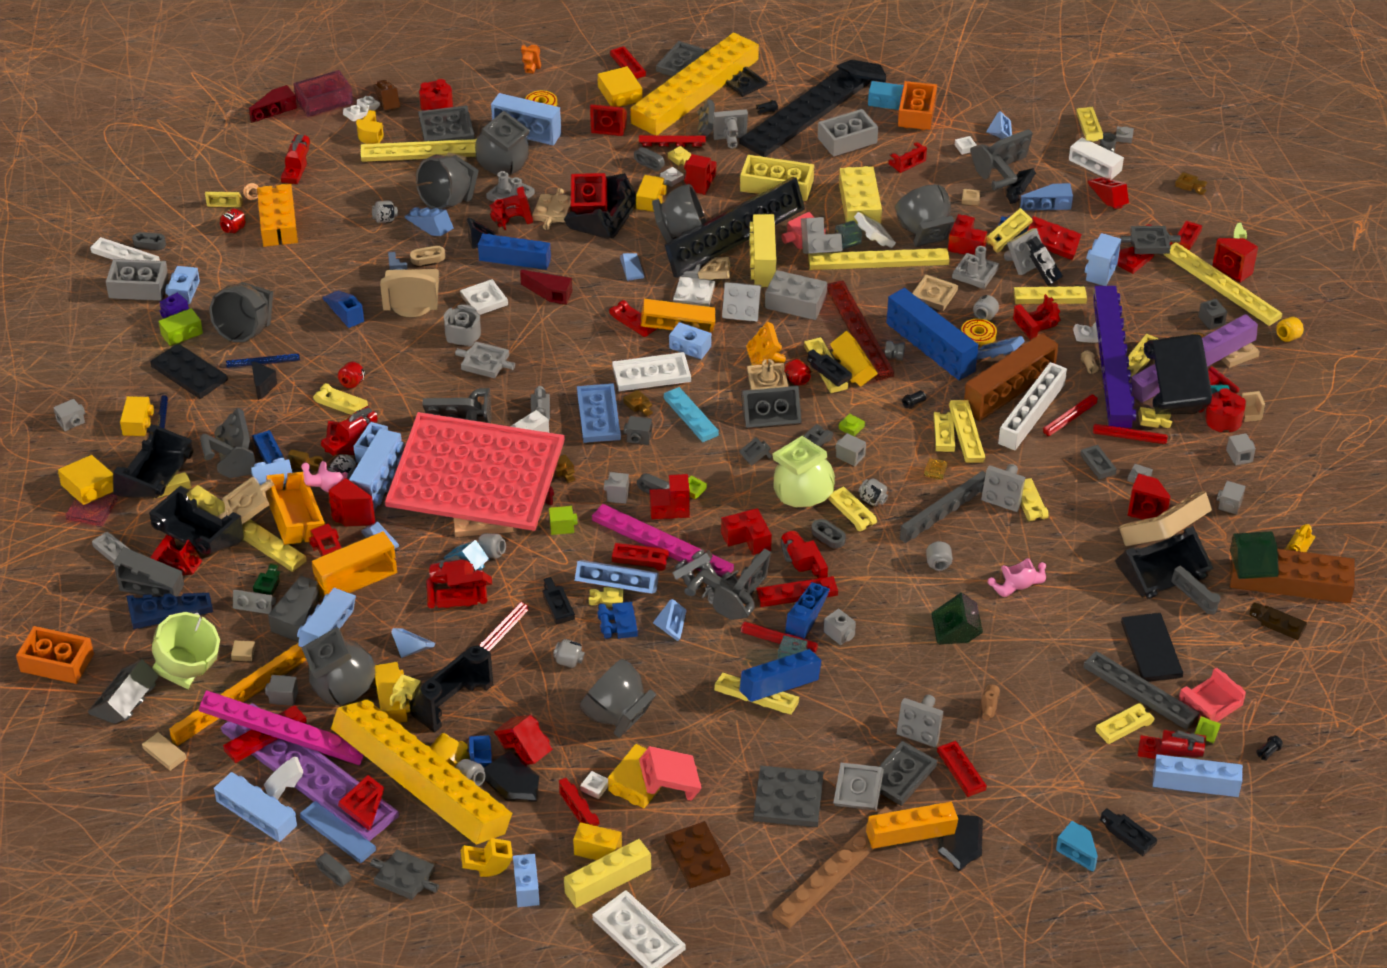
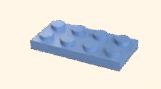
[577,383,621,443]

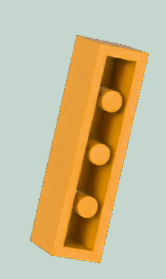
[641,299,715,335]
[866,801,958,849]

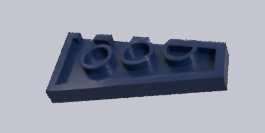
[126,593,213,629]

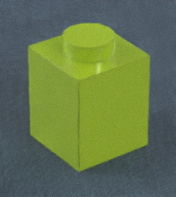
[549,506,578,535]

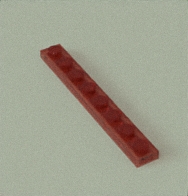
[827,280,894,381]

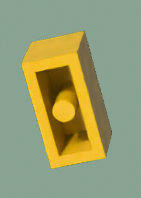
[636,175,667,212]
[120,396,154,436]
[573,823,622,860]

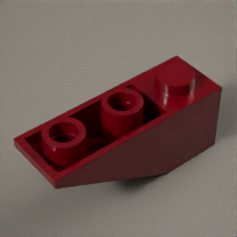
[249,85,297,123]
[520,270,572,305]

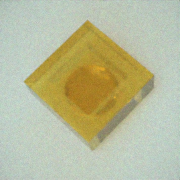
[924,458,948,480]

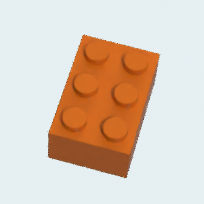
[898,81,937,130]
[16,626,94,684]

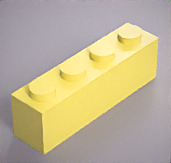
[564,839,651,908]

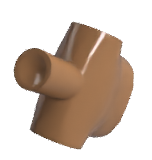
[981,685,1000,721]

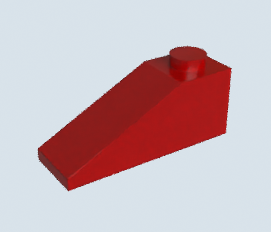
[1087,177,1129,209]

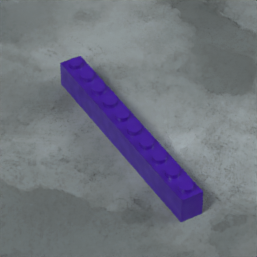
[1093,286,1136,428]

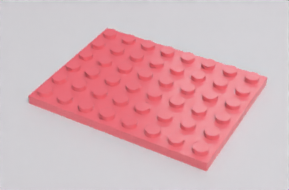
[385,412,565,531]

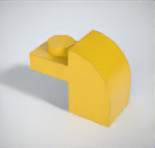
[356,110,384,144]
[460,838,513,877]

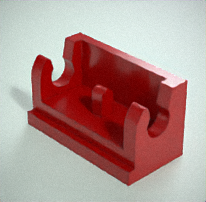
[888,142,927,173]

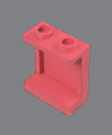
[1179,668,1246,722]
[639,746,701,801]

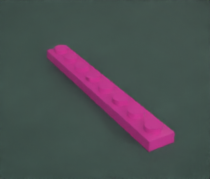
[592,504,734,577]
[198,690,363,766]

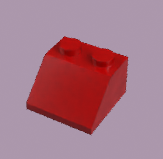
[590,104,627,136]
[1212,238,1258,283]
[1127,473,1171,520]
[328,478,375,527]

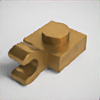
[1175,172,1207,195]
[623,390,653,417]
[288,449,323,472]
[554,454,576,483]

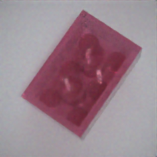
[293,70,353,117]

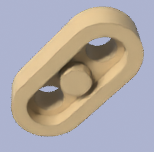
[410,246,445,266]

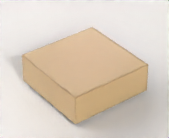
[962,189,980,206]
[231,640,255,661]

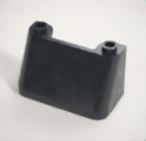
[564,173,636,239]
[1144,334,1212,414]
[113,424,194,498]
[149,486,244,554]
[1115,526,1214,599]
[409,646,493,733]

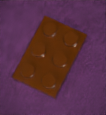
[665,821,731,889]

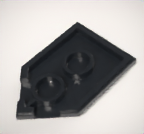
[837,60,886,83]
[726,67,767,97]
[484,751,539,802]
[938,815,983,872]

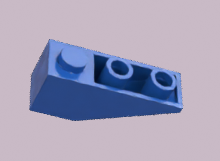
[323,290,364,328]
[785,582,830,639]

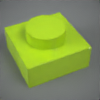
[839,414,865,436]
[688,475,707,500]
[1194,716,1221,744]

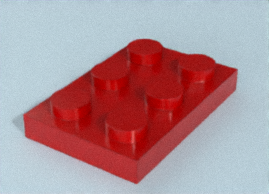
[1027,216,1082,260]

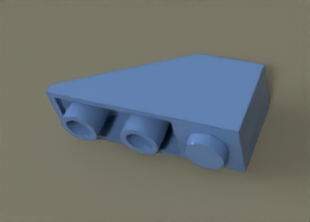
[1020,183,1073,210]
[404,207,454,236]

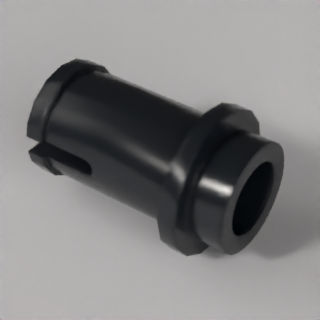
[756,100,778,115]
[902,390,926,409]
[1256,735,1283,761]

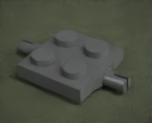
[1120,226,1181,254]
[370,849,439,900]

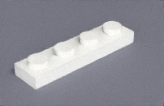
[90,237,160,261]

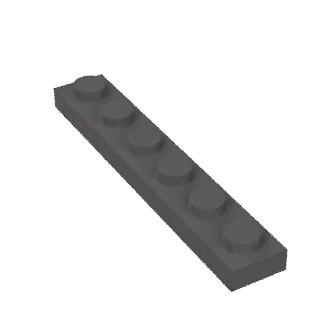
[900,471,986,543]
[1084,651,1199,730]

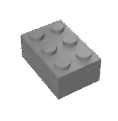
[818,109,878,157]
[106,259,169,300]
[765,270,827,320]

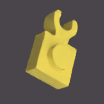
[668,146,691,166]
[1138,407,1172,428]
[589,587,624,608]
[390,674,421,709]

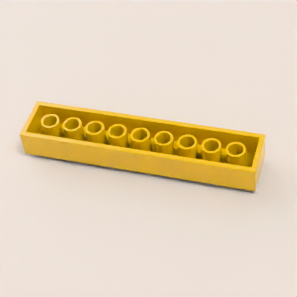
[630,32,759,135]
[331,700,513,845]

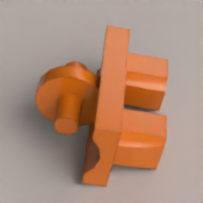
[521,45,541,74]

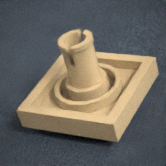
[747,359,788,390]

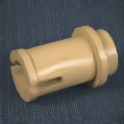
[1080,350,1099,374]

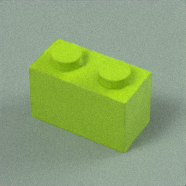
[159,308,203,346]

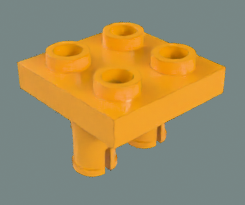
[746,322,786,365]

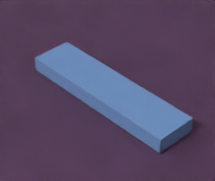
[300,801,376,864]

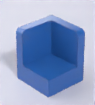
[469,735,492,768]

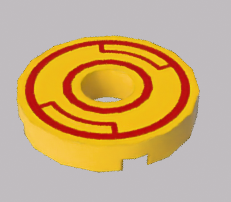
[525,90,558,107]
[961,319,997,347]

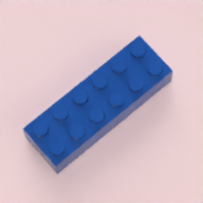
[886,288,978,381]

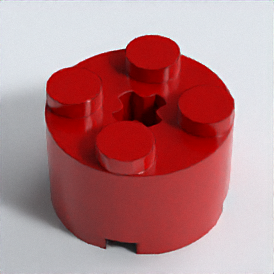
[419,79,453,111]
[1205,388,1246,432]

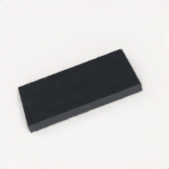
[1121,613,1183,682]

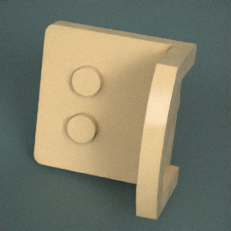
[380,269,439,317]

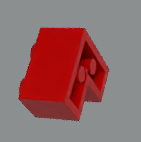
[684,154,717,195]
[948,214,987,255]
[650,474,690,520]
[721,508,772,555]
[494,714,553,765]

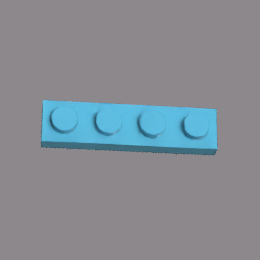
[664,387,719,442]

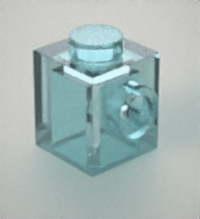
[835,220,862,249]
[778,635,808,659]

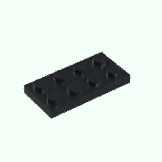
[150,343,228,399]

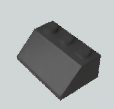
[741,386,802,428]
[87,659,159,724]

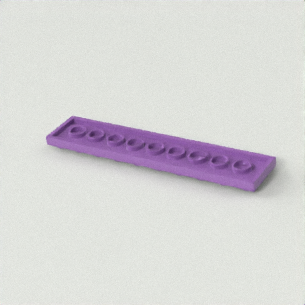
[221,703,399,841]

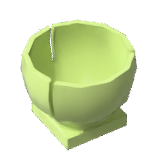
[773,436,835,507]
[152,612,220,689]

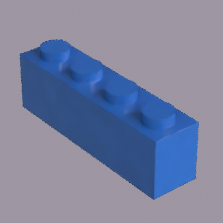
[478,234,551,270]
[739,649,822,702]

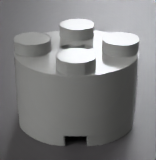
[444,305,481,347]

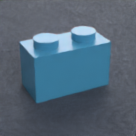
[868,81,904,110]

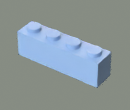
[574,560,659,594]
[297,588,356,647]
[1153,754,1243,797]
[214,772,297,842]

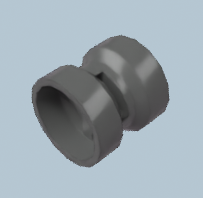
[1099,133,1117,153]
[884,341,905,361]

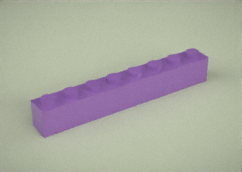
[1131,314,1258,403]

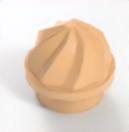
[243,183,259,200]

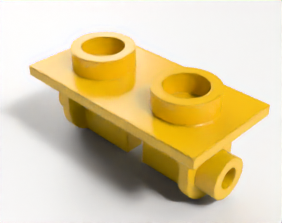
[1285,524,1316,552]

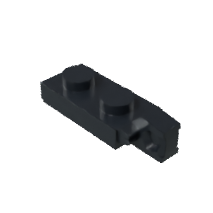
[1006,168,1036,204]
[1026,236,1063,286]
[807,349,852,387]
[542,577,575,625]
[1100,808,1157,856]

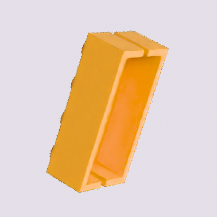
[257,184,298,247]
[265,472,325,545]
[312,531,397,599]

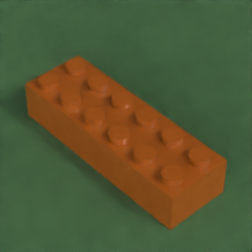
[964,333,1058,422]
[1230,543,1355,603]

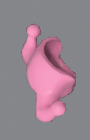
[301,461,348,493]
[987,558,1046,597]

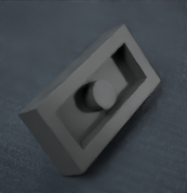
[1080,445,1117,480]

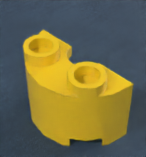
[430,733,470,767]

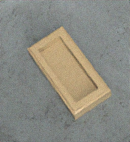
[142,732,187,771]

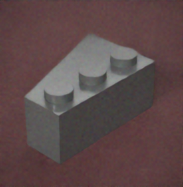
[113,547,184,597]
[268,575,320,642]

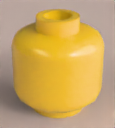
[1276,317,1304,342]

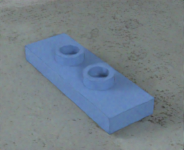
[977,336,1025,360]

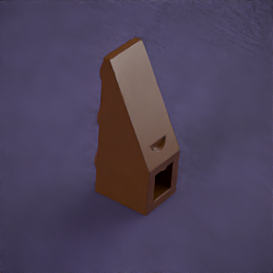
[373,80,400,110]

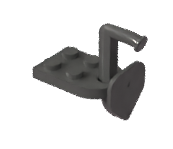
[970,129,1033,191]
[423,388,491,423]
[200,408,255,478]
[684,548,771,620]

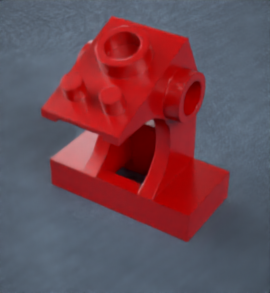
[489,186,533,230]
[1013,294,1061,340]
[309,523,341,557]
[150,534,202,576]

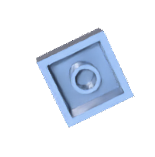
[1085,233,1121,286]

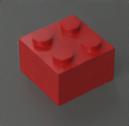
[571,173,607,213]

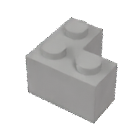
[801,217,842,254]

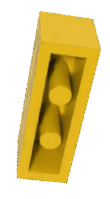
[830,331,878,387]
[375,662,410,723]

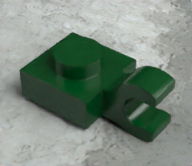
[253,563,280,596]

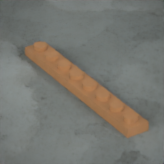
[773,806,893,929]

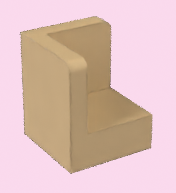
[1241,391,1265,422]

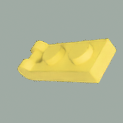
[986,208,1033,253]
[313,383,368,415]
[934,412,955,452]
[1021,478,1048,522]
[828,486,877,532]
[1095,703,1155,745]

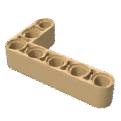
[1119,491,1212,546]

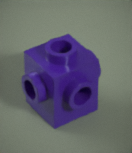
[159,292,189,319]

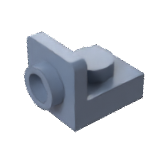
[388,252,407,270]

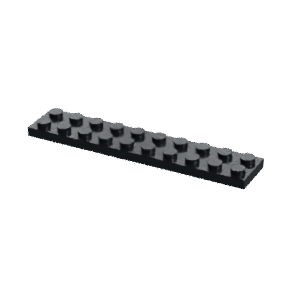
[739,69,870,157]
[664,177,805,278]

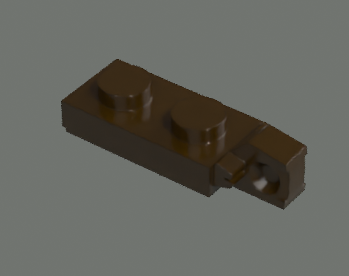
[1249,602,1307,640]

